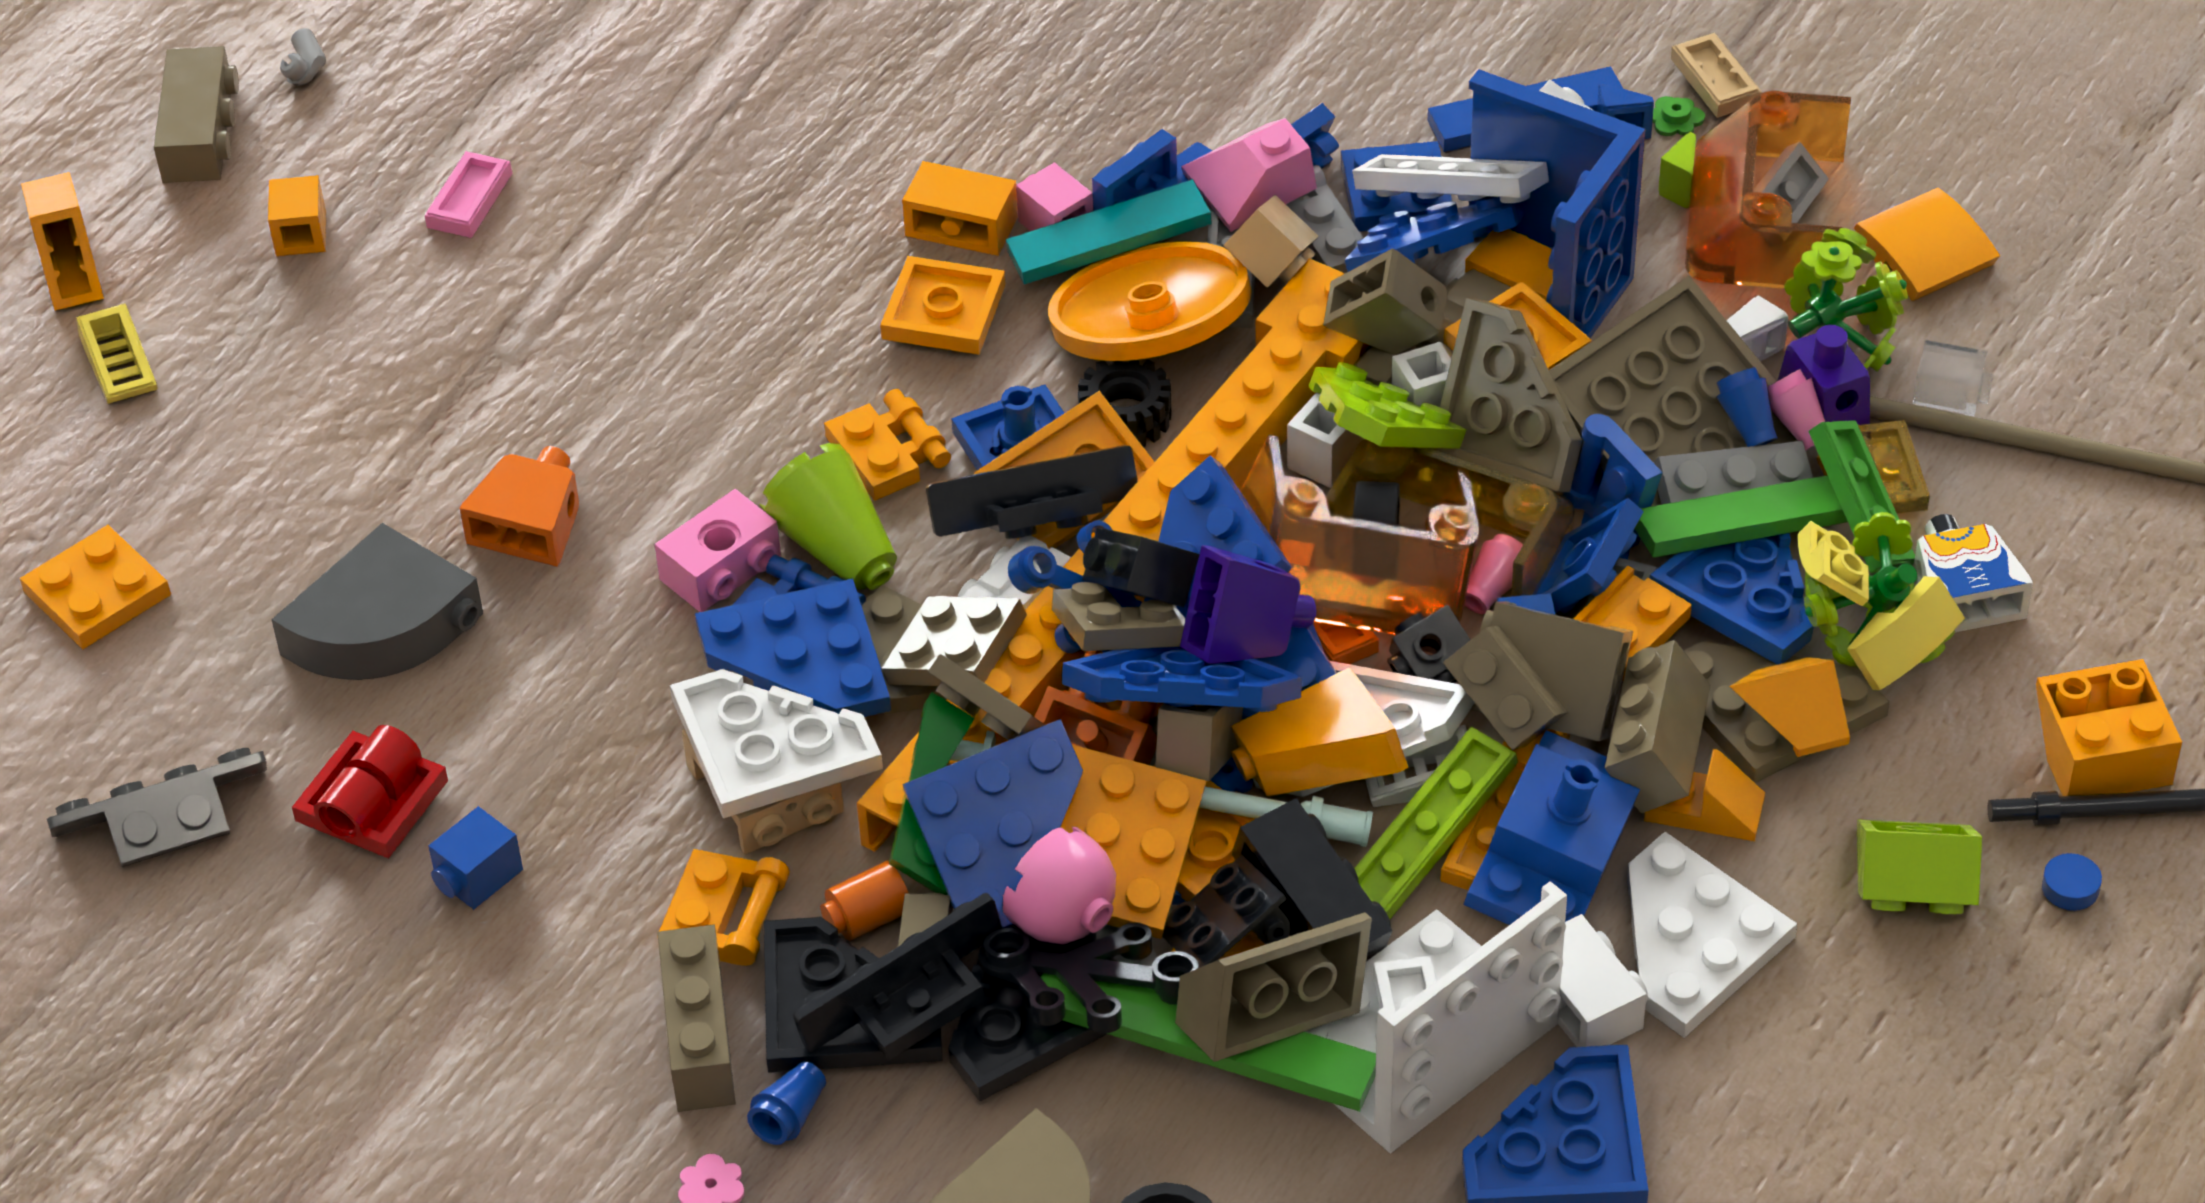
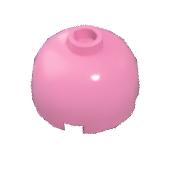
[1003,826,1116,944]

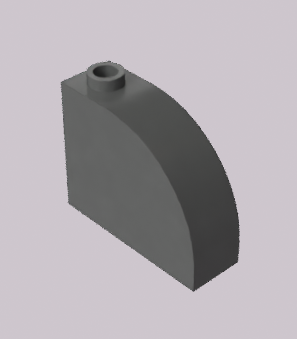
[271,523,483,680]

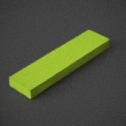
[1354,726,1518,920]

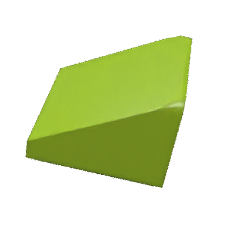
[1658,132,1696,208]

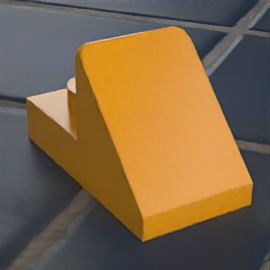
[1644,749,1765,842]

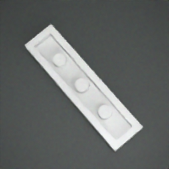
[1352,154,1549,203]

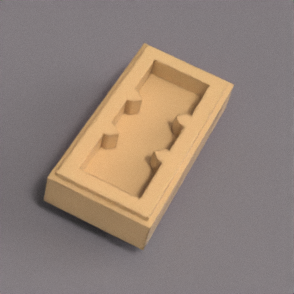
[1671,33,1761,118]

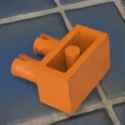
[1035,651,1158,765]

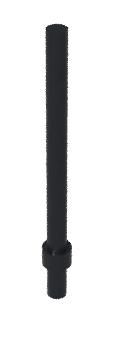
[1987,789,2205,825]

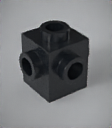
[1387,605,1471,684]

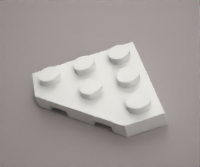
[1252,661,1474,797]
[670,669,883,818]
[1627,832,1797,1038]

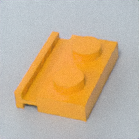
[1573,566,1692,681]

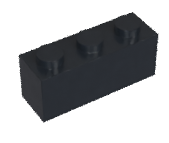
[1232,798,1393,962]

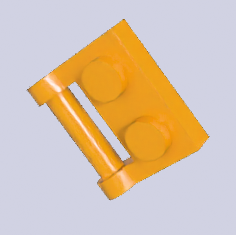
[657,849,790,966]

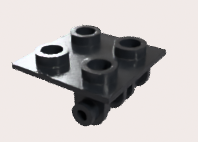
[1162,854,1290,968]

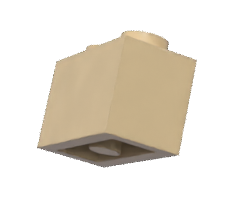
[1223,195,1318,288]

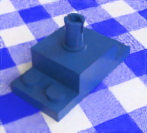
[1463,730,1640,925]

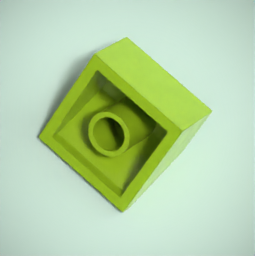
[1857,819,1982,914]

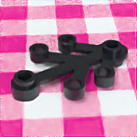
[978,923,1199,1034]

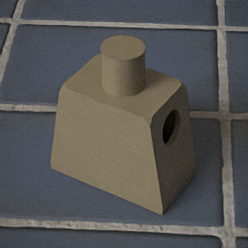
[1323,248,1454,354]

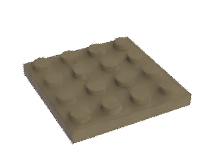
[1549,276,1798,506]

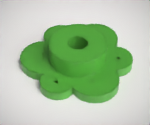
[1652,96,1705,136]

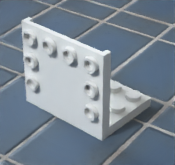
[1304,881,1567,1154]

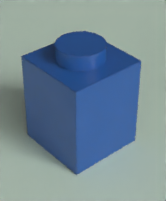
[428,806,523,910]

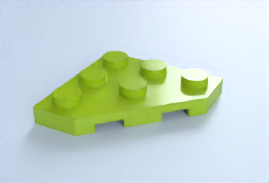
[1309,362,1467,449]

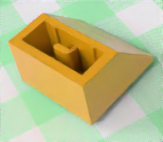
[2036,659,2182,796]

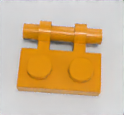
[824,389,951,501]

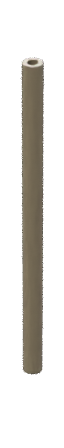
[1870,396,2205,485]

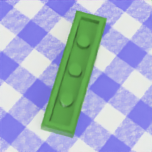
[1634,475,1848,557]

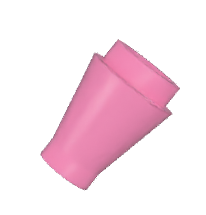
[1767,369,1825,450]
[1460,534,1531,614]

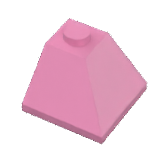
[1181,118,1317,232]

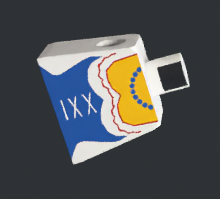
[1913,514,2033,632]

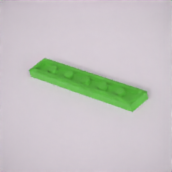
[1041,973,1376,1112]

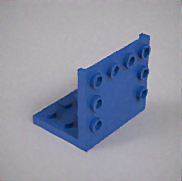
[1469,69,1645,338]

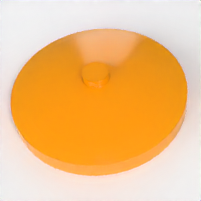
[1048,241,1252,361]

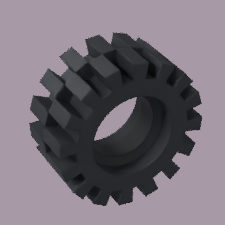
[1078,359,1172,447]

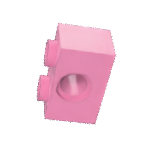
[654,489,781,612]

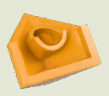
[1729,657,1850,757]

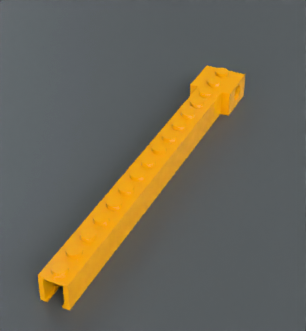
[857,258,1370,852]

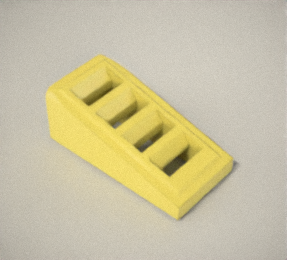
[76,303,157,404]

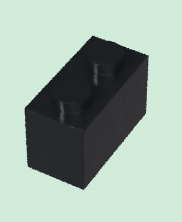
[1082,527,1200,608]

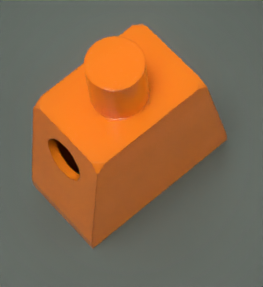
[460,446,579,567]

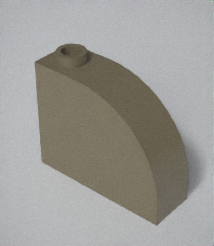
[928,1108,1091,1203]

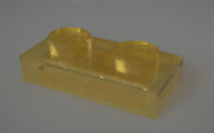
[1858,420,1930,514]

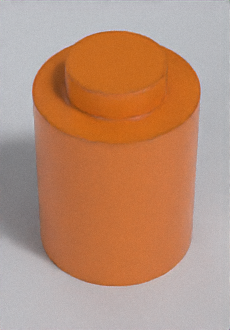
[820,861,909,941]

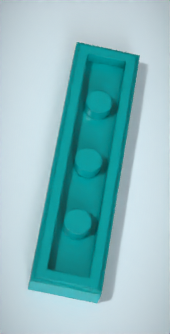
[1006,179,1212,285]

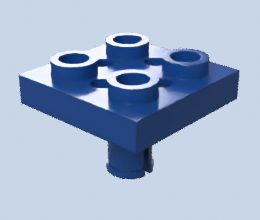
[951,384,1064,470]

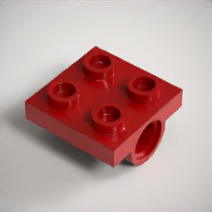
[292,725,448,859]

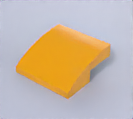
[1854,188,2000,301]

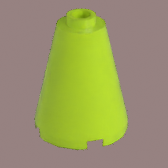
[759,443,897,590]

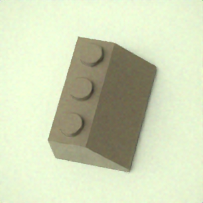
[1175,912,1372,1062]

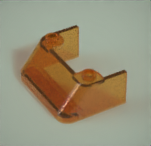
[1685,90,1851,289]
[1240,435,1479,635]

